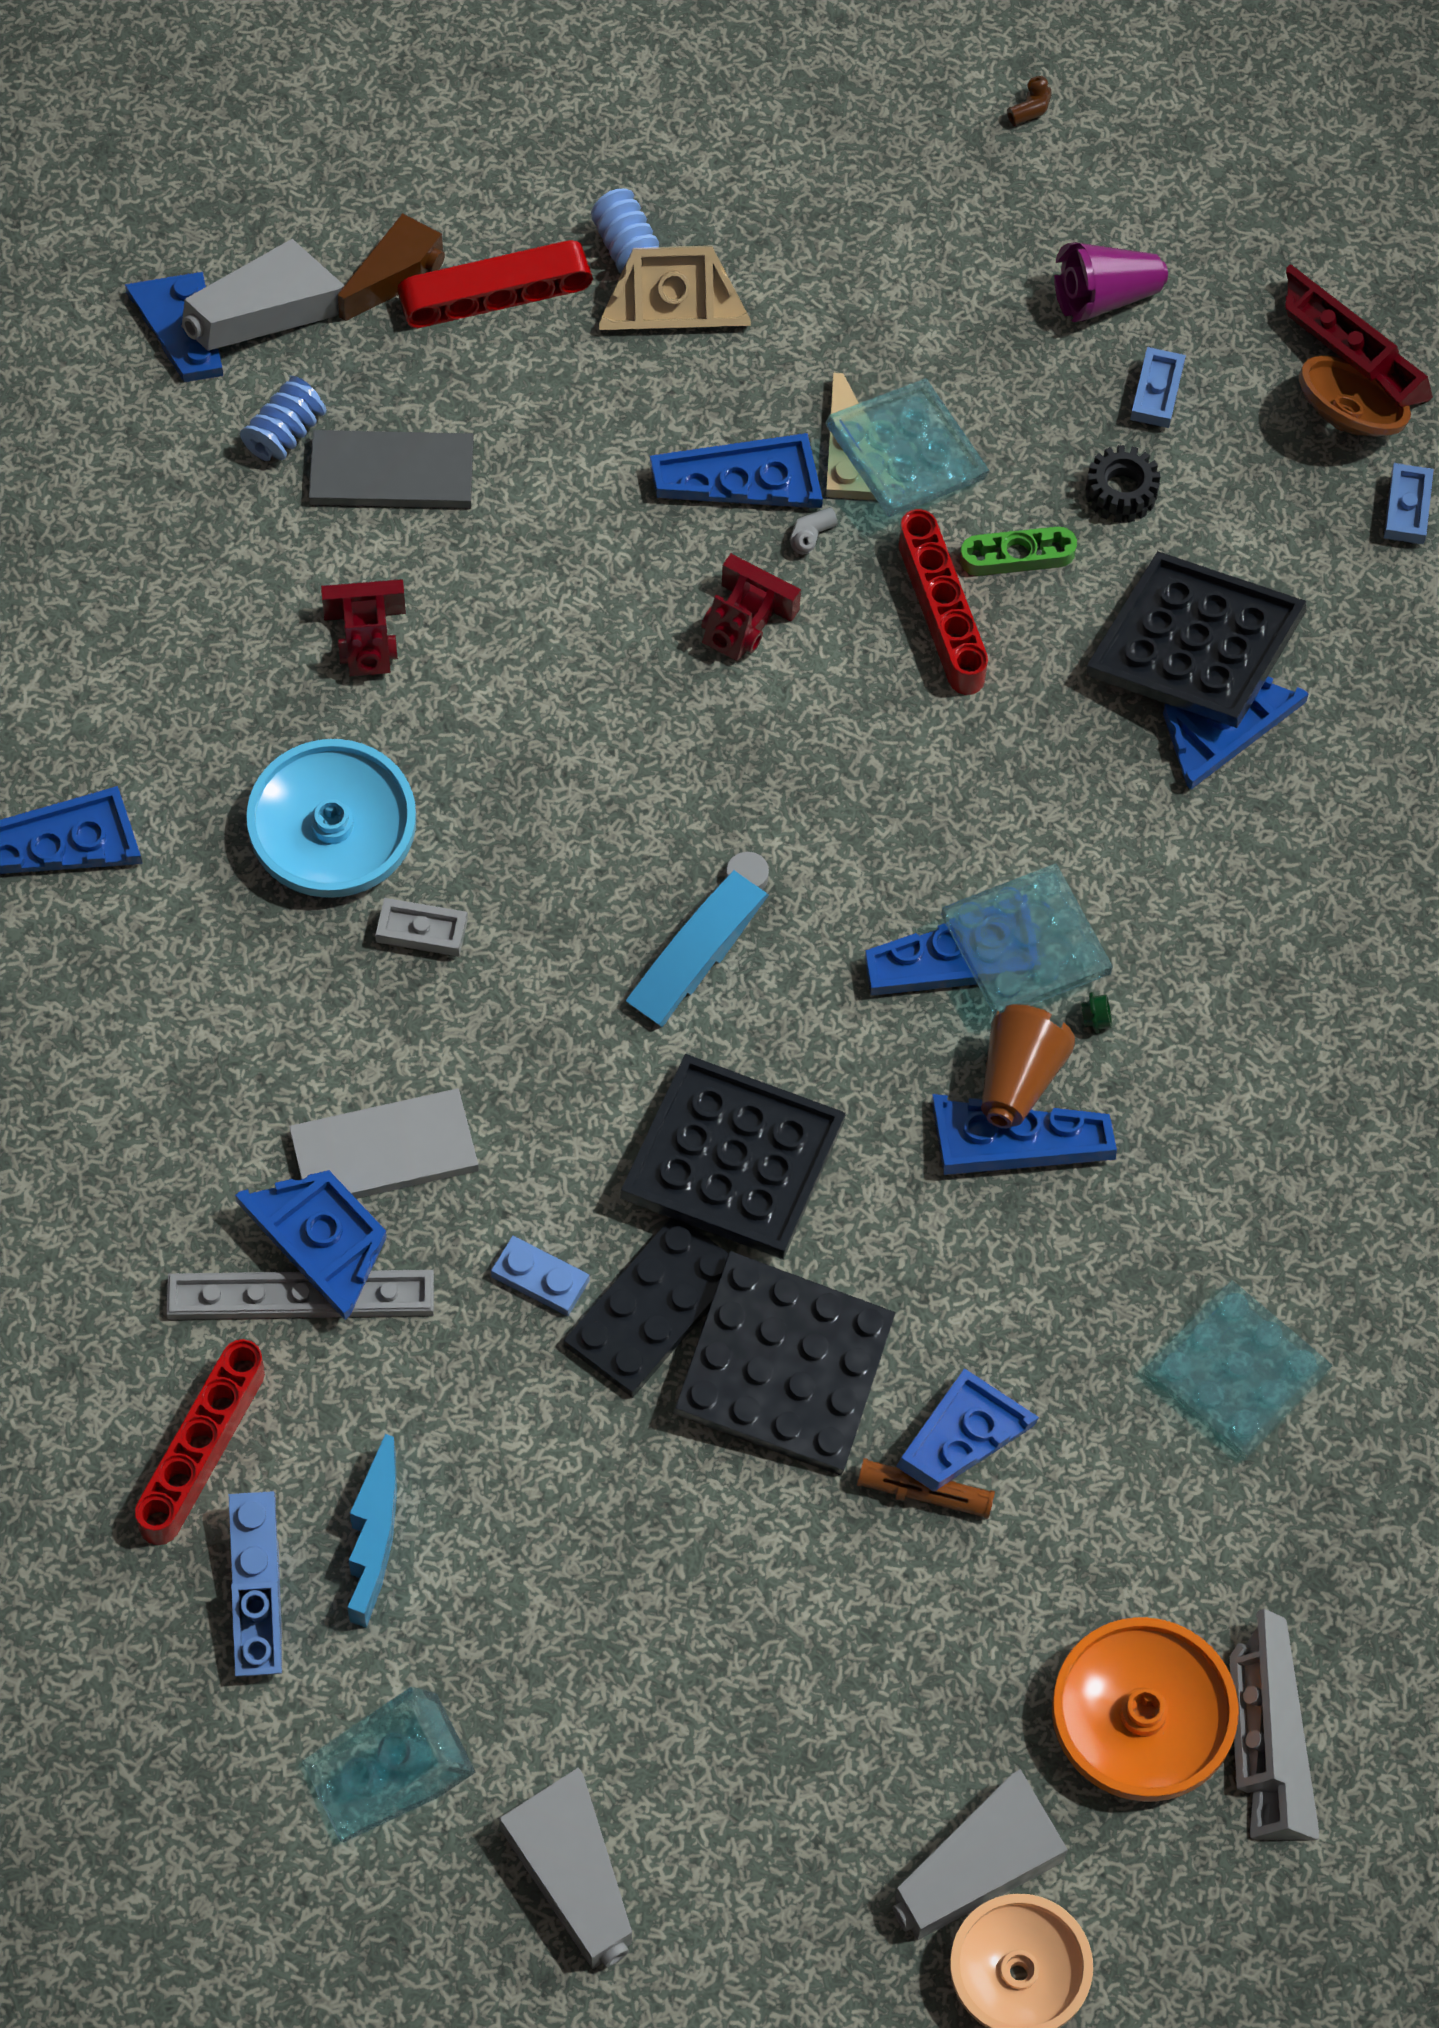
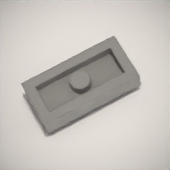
[375,898,468,957]

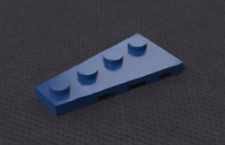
[865,896,1040,996]

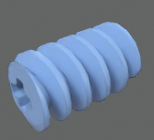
[591,189,659,274]
[240,376,327,461]

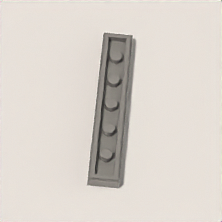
[167,1270,434,1320]

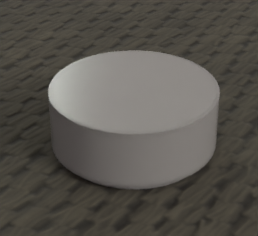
[726,852,769,890]

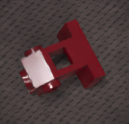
[701,553,801,661]
[321,579,406,676]

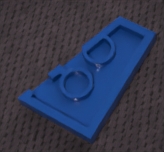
[125,272,223,382]
[896,1368,1039,1491]

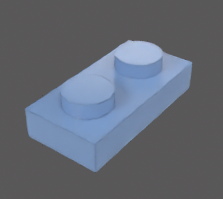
[1130,347,1186,428]
[1384,463,1434,544]
[491,1236,590,1316]

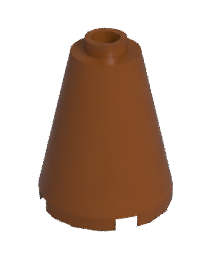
[981,1004,1075,1128]

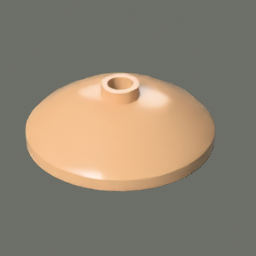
[950,1894,1093,2028]

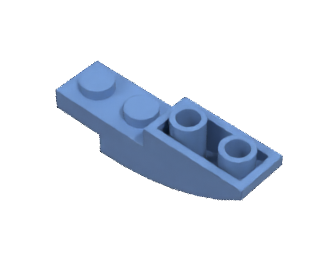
[229,1491,282,1677]

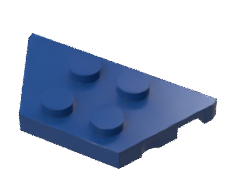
[1163,676,1309,789]
[235,1170,387,1320]

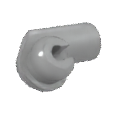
[790,507,838,555]

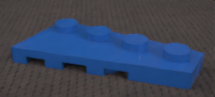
[650,433,823,508]
[0,786,142,874]
[932,1094,1117,1175]

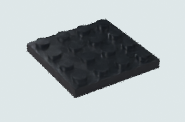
[1087,551,1306,728]
[620,1054,846,1260]
[673,1251,896,1475]

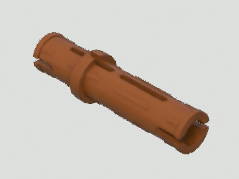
[857,1458,995,1519]

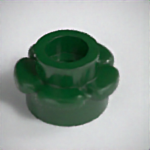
[1081,992,1112,1034]

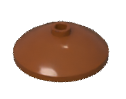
[1299,356,1411,437]

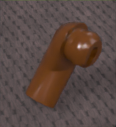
[1007,76,1052,126]

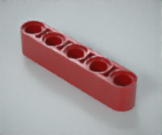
[397,240,593,329]
[898,509,988,695]
[135,1339,265,1545]

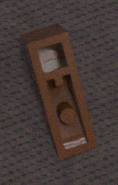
[337,213,445,321]

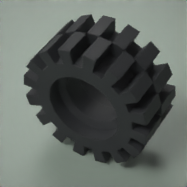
[1085,445,1161,523]

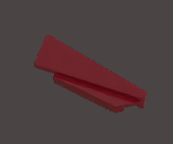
[1286,264,1433,407]

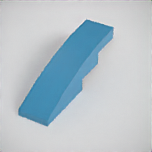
[626,870,769,1027]
[347,1434,397,1628]

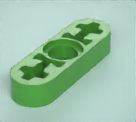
[960,527,1077,576]

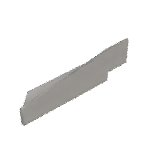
[1229,1609,1319,1840]

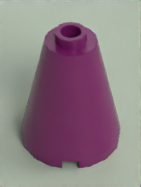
[1054,242,1168,323]

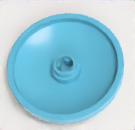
[247,739,416,898]

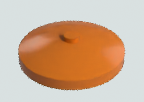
[1052,1617,1239,1802]

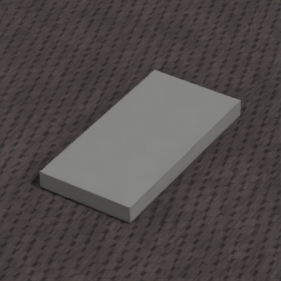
[289,1088,479,1198]

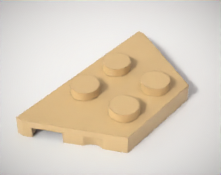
[599,246,751,330]

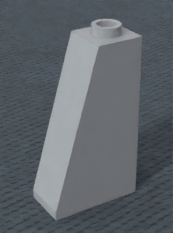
[182,239,345,351]
[500,1767,632,1969]
[892,1769,1068,1940]

